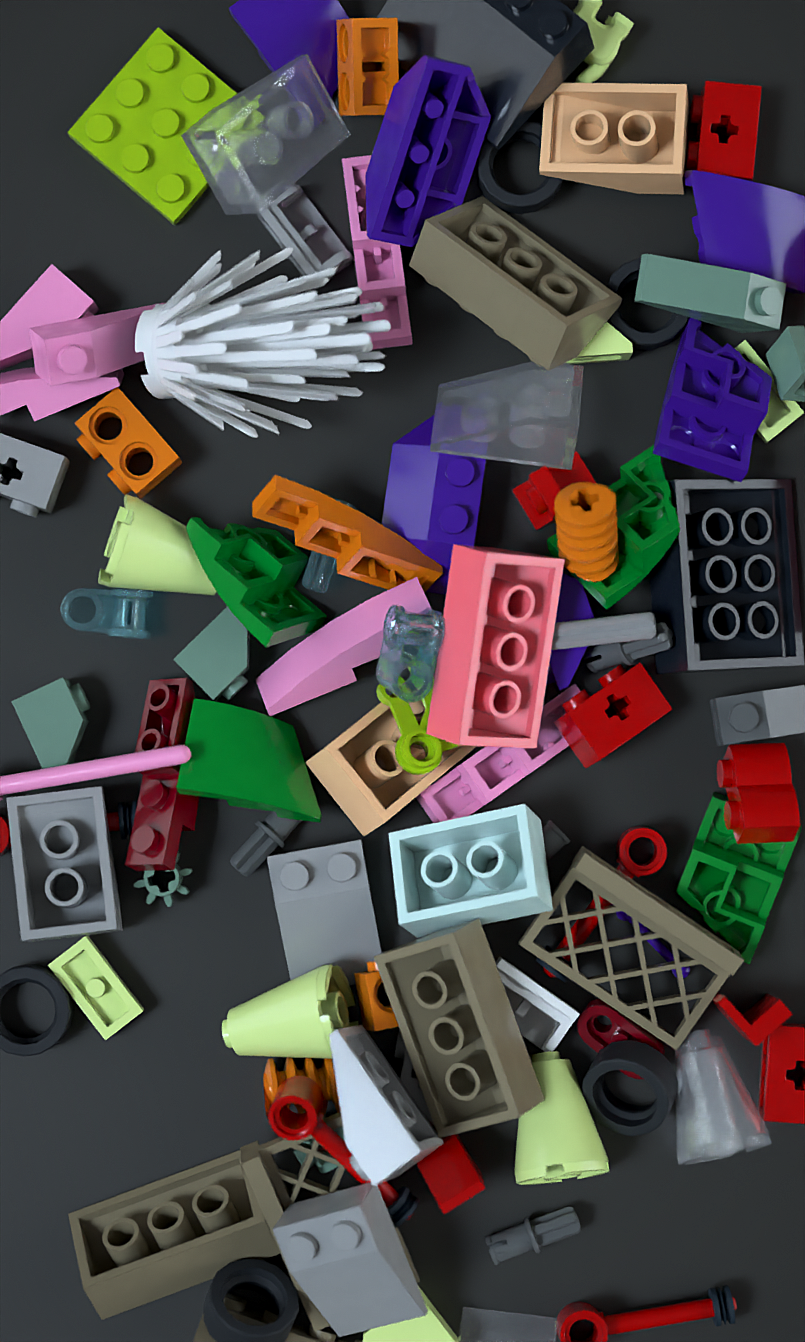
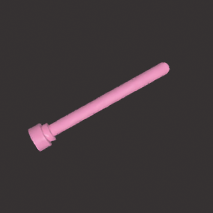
[0,745,191,800]

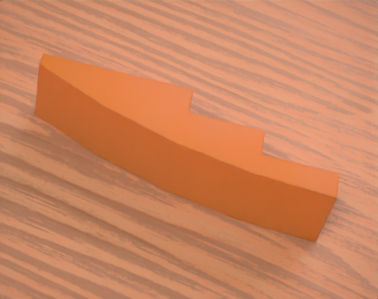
[252,475,443,593]

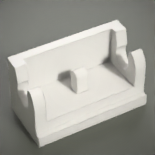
[495,957,580,1052]

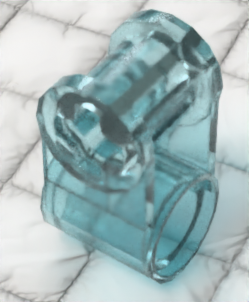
[60,588,153,639]
[376,605,445,702]

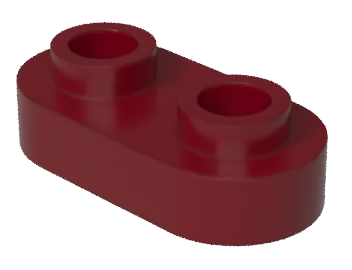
[577,999,665,1079]

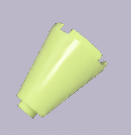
[98,495,216,595]
[222,964,358,1059]
[514,1051,609,1185]

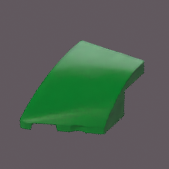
[547,445,680,610]
[186,517,327,647]
[176,698,322,823]
[676,792,802,965]

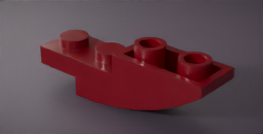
[125,678,199,871]

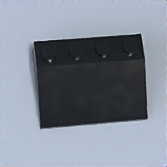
[377,0,595,150]
[649,479,805,674]

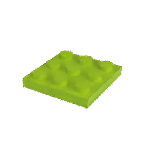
[67,27,265,225]

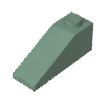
[635,254,786,333]

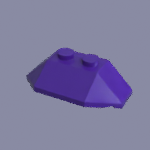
[365,55,491,247]
[382,407,492,595]

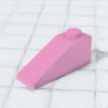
[0,264,99,371]
[29,303,166,386]

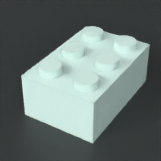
[389,804,553,938]

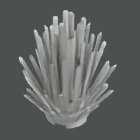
[135,247,391,438]

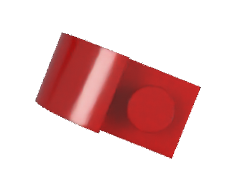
[512,451,597,531]

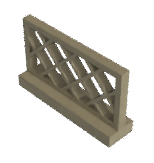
[519,846,744,1050]
[240,1112,420,1332]

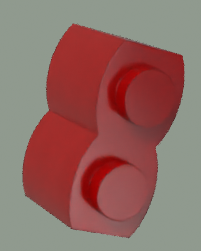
[717,743,800,844]

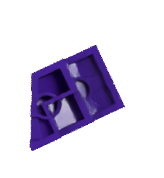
[229,0,349,130]
[684,170,805,294]
[652,317,772,482]

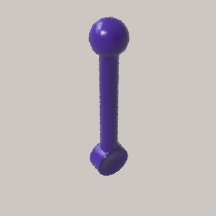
[616,911,690,979]

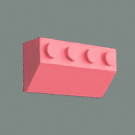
[426,544,565,748]

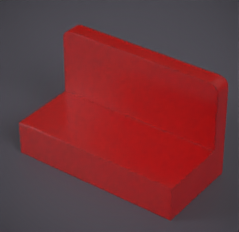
[712,992,792,1046]

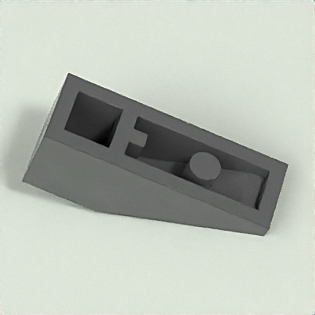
[710,685,805,746]

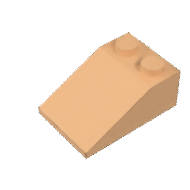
[539,83,689,195]
[305,678,477,837]

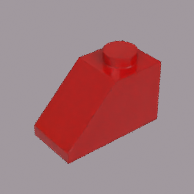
[416,1128,486,1214]

